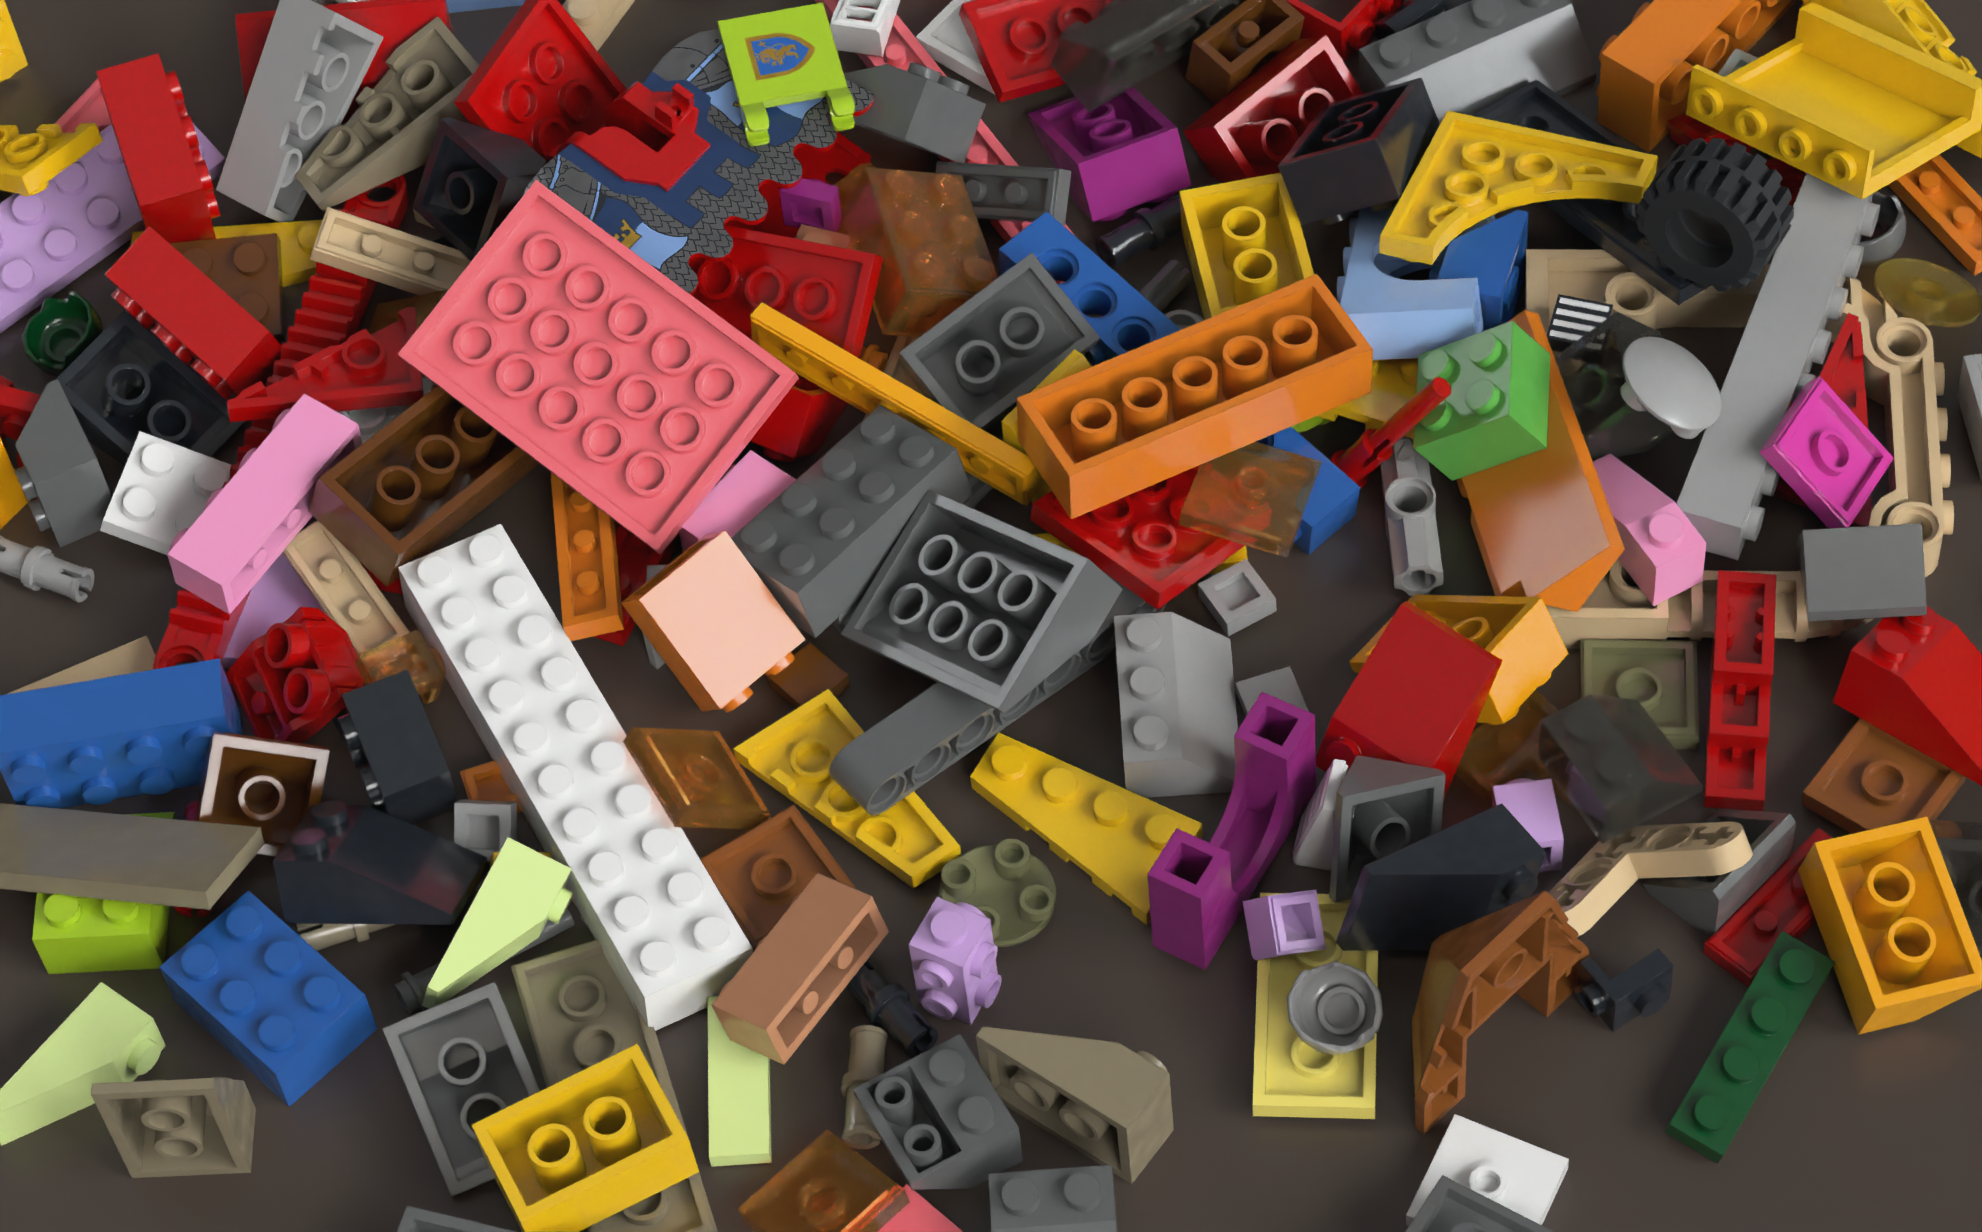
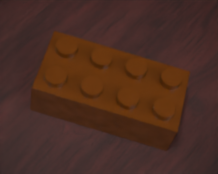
[308,386,540,587]

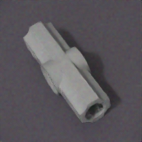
[1379,436,1444,596]

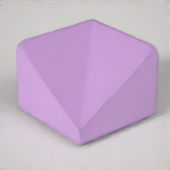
[1243,890,1326,960]

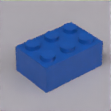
[159,890,378,1107]

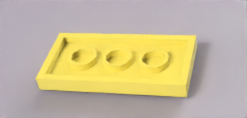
[1252,893,1378,1119]

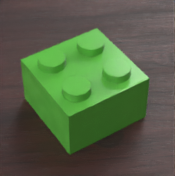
[1414,321,1550,481]

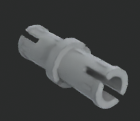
[0,535,95,603]

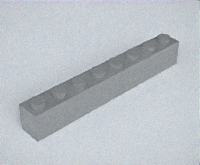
[1677,173,1880,560]

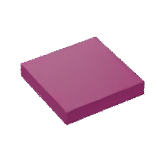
[1759,376,1894,529]

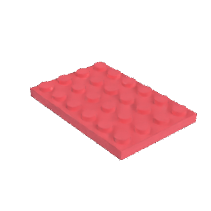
[398,180,799,555]

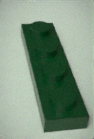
[1664,931,1835,1164]

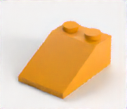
[1349,594,1569,725]

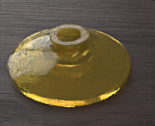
[1873,258,1982,327]

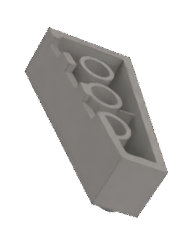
[216,0,384,222]

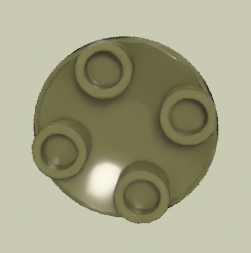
[938,838,1056,947]

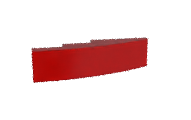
[1703,570,1777,811]

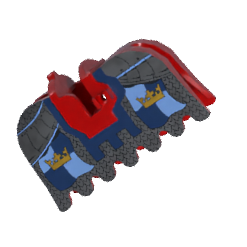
[522,29,874,296]

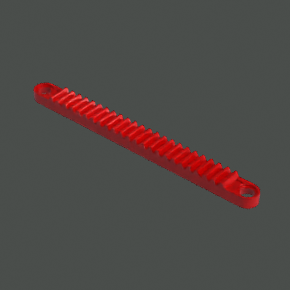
[153,175,409,669]

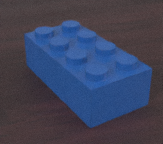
[0,658,244,809]

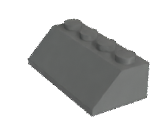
[1359,0,1597,124]

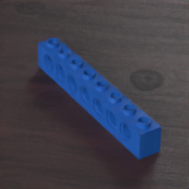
[998,211,1360,555]

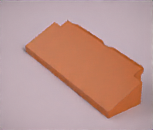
[1456,310,1625,612]

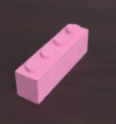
[167,394,362,615]

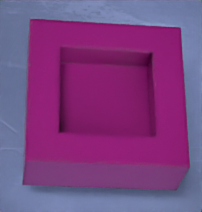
[779,178,842,232]

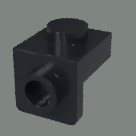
[1575,948,1674,1032]

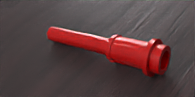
[1329,377,1451,489]

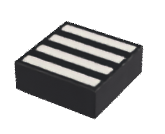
[1546,294,1613,360]

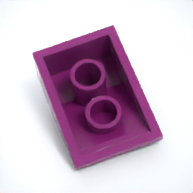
[1028,79,1191,222]

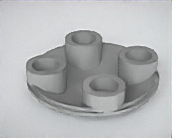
[1621,337,1722,439]

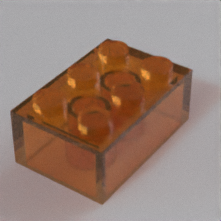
[841,167,998,337]

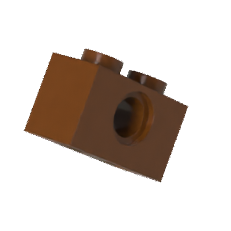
[1185,0,1305,104]

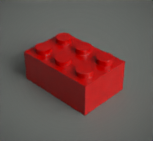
[96,53,221,244]
[104,226,282,400]

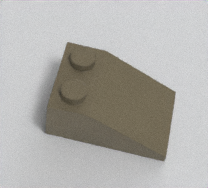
[976,1027,1174,1184]
[91,1077,256,1178]

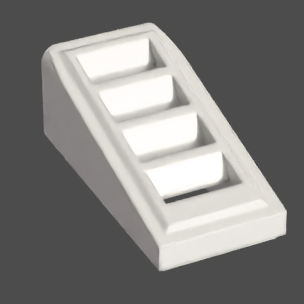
[830,0,900,57]
[1292,759,1348,871]

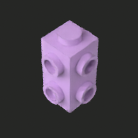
[909,897,1002,1025]

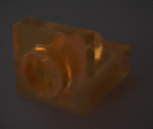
[355,630,446,705]

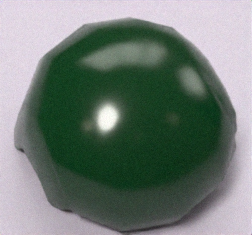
[22,290,103,376]

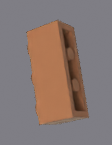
[711,873,889,1065]

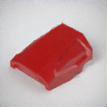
[226,607,367,743]

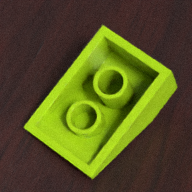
[32,812,177,974]

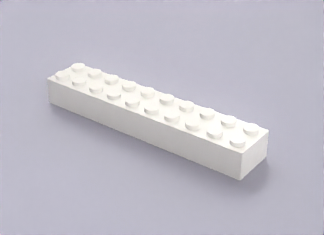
[398,524,753,1031]

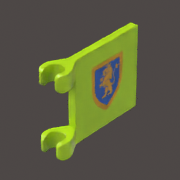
[718,2,855,146]

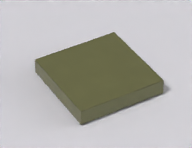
[1580,639,1699,750]

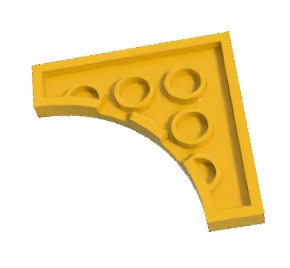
[1379,111,1658,265]

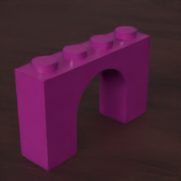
[1147,692,1316,970]

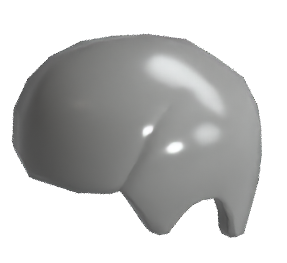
[1287,961,1383,1055]

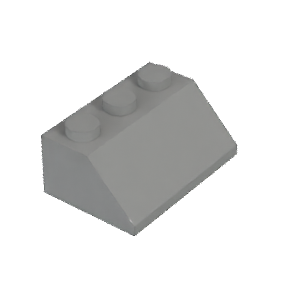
[1114,612,1238,798]

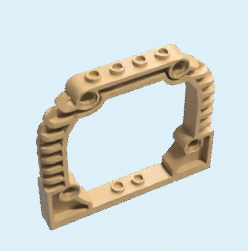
[1525,249,1954,649]

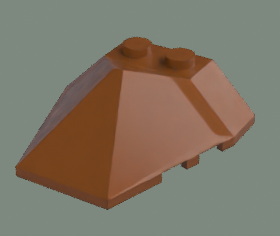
[1411,891,1589,1135]

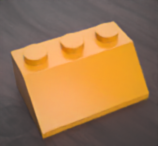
[1798,817,1982,1035]

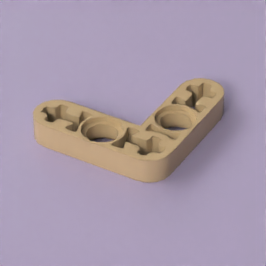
[1548,821,1753,936]

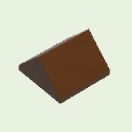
[196,731,330,857]

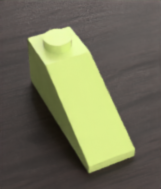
[422,837,574,1009]
[0,982,166,1146]

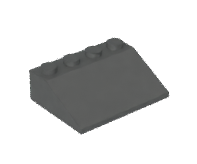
[840,490,1123,714]

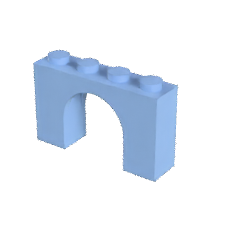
[1337,204,1496,360]

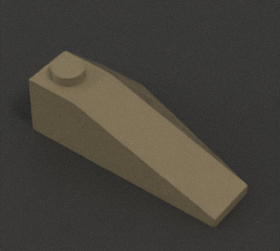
[294,16,479,211]

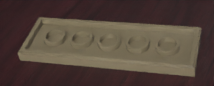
[0,803,265,910]
[511,939,718,1232]

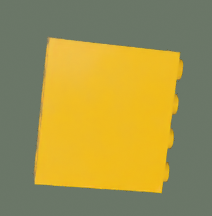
[1686,2,1982,199]

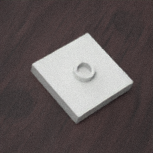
[1406,1114,1569,1226]

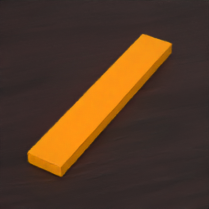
[750,302,1038,505]

